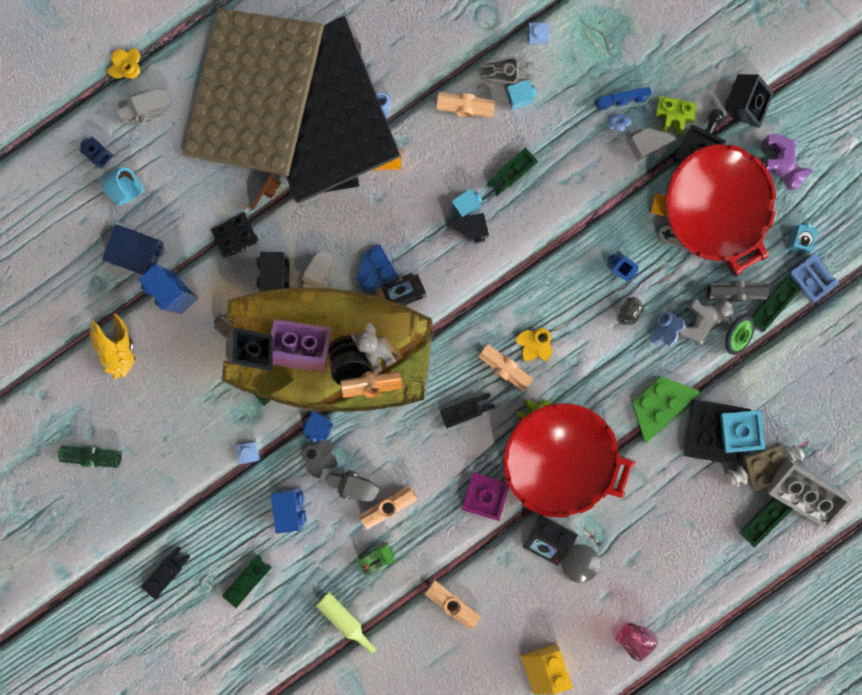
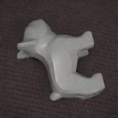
[678,299,733,346]
[351,323,403,374]

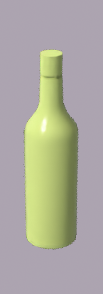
[315,592,376,654]

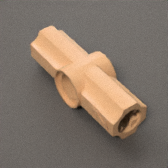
[436,92,495,118]
[478,344,533,392]
[340,371,402,398]
[359,485,417,529]
[424,580,481,630]

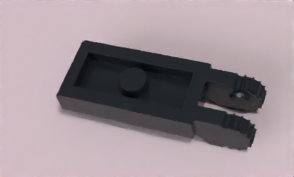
[440,392,495,429]
[141,546,190,599]

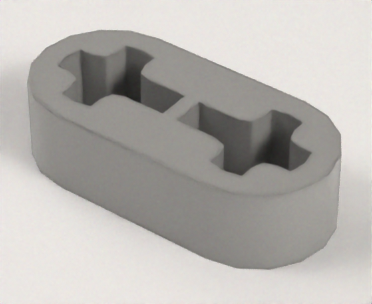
[657,225,686,250]

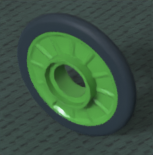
[725,315,755,355]

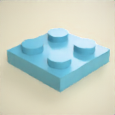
[720,410,765,453]

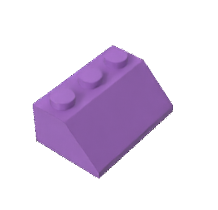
[271,319,332,373]

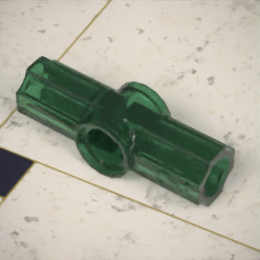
[58,445,122,468]

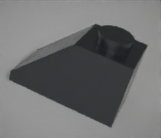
[446,213,489,244]

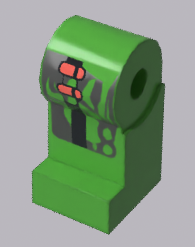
[356,543,396,575]

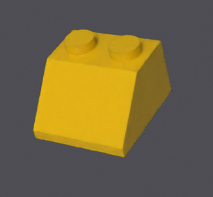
[521,643,573,694]

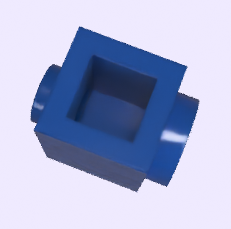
[606,251,639,282]
[302,411,334,442]

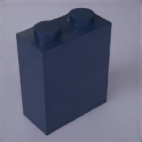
[102,224,164,275]

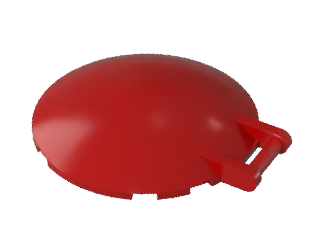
[665,144,776,277]
[503,403,636,518]

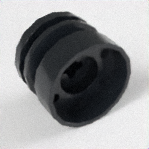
[328,335,373,385]

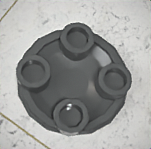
[562,544,600,583]

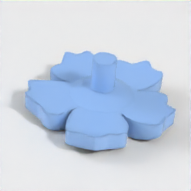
[608,114,631,132]

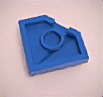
[356,244,399,296]

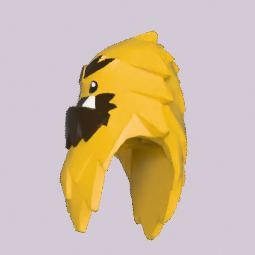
[90,314,136,380]

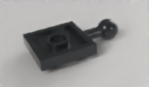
[673,109,726,163]

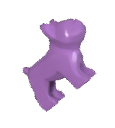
[762,134,813,190]

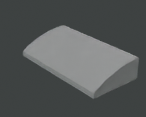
[767,457,853,529]

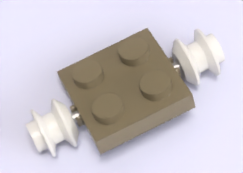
[727,442,804,492]

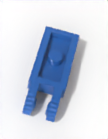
[596,87,652,110]

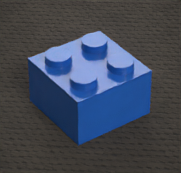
[270,487,307,534]

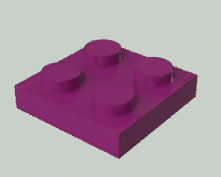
[462,472,509,521]

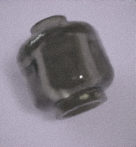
[615,297,644,325]

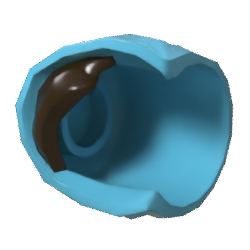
[100,167,144,206]

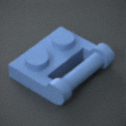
[788,252,839,303]

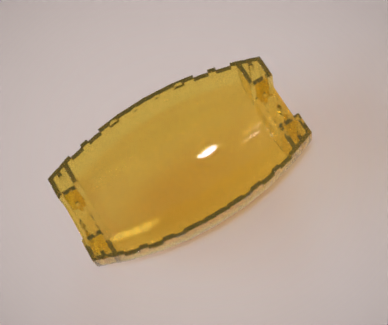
[222,287,433,412]

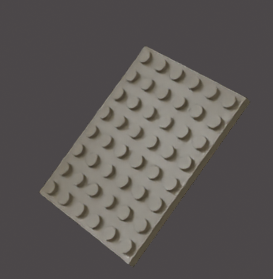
[182,8,324,176]

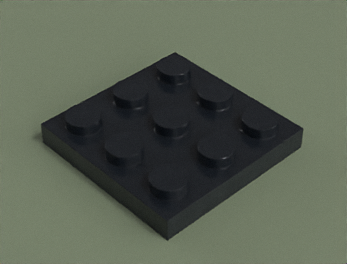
[683,399,751,466]

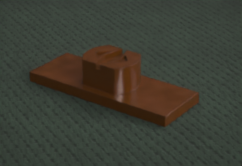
[250,173,281,210]

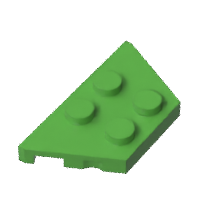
[631,376,700,443]

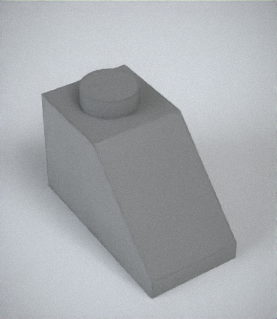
[628,128,676,161]

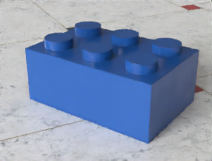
[138,264,198,314]

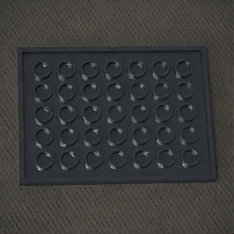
[286,15,401,204]

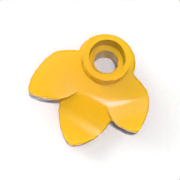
[107,47,140,79]
[516,328,552,362]

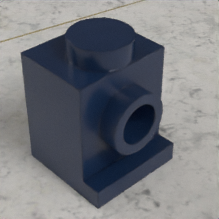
[79,136,114,169]

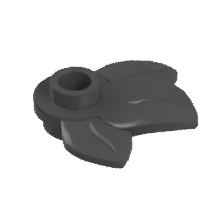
[302,440,338,478]

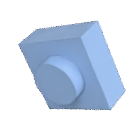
[528,23,548,44]
[236,441,260,464]

